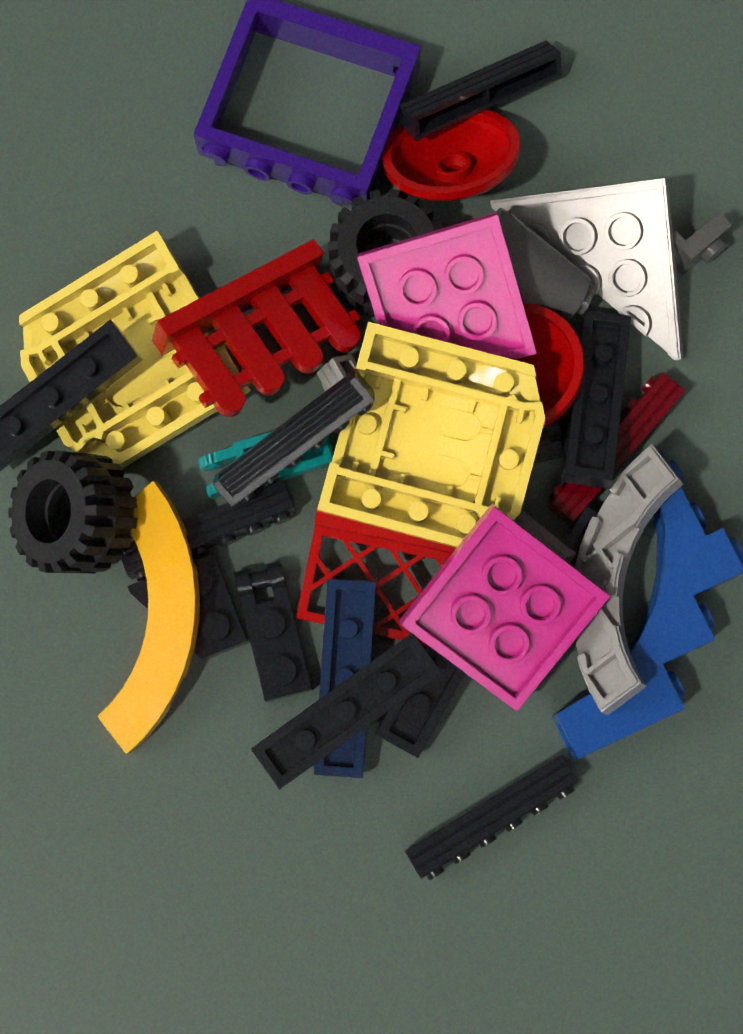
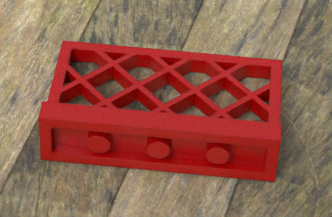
[296,506,456,645]

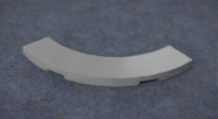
[574,444,683,716]

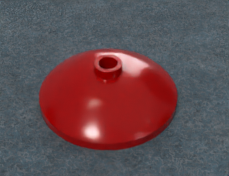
[382,109,521,202]
[516,304,585,428]

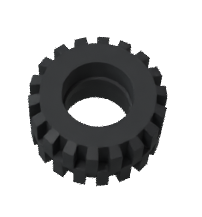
[328,189,443,317]
[8,450,138,574]

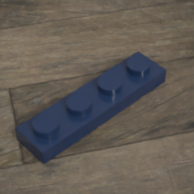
[314,579,377,778]

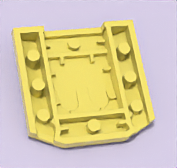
[19,230,252,468]
[317,322,545,548]

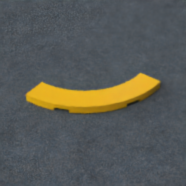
[97,481,200,754]

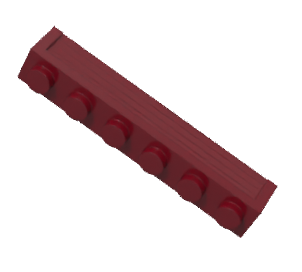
[548,372,686,527]

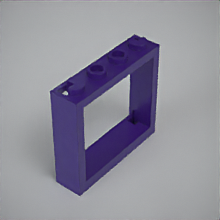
[193,0,421,207]

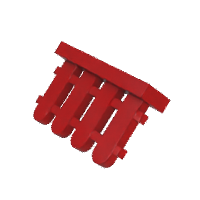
[152,239,361,417]

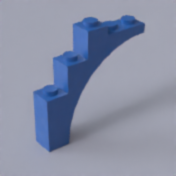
[552,450,743,761]

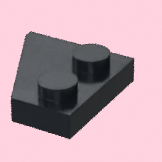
[127,553,248,660]

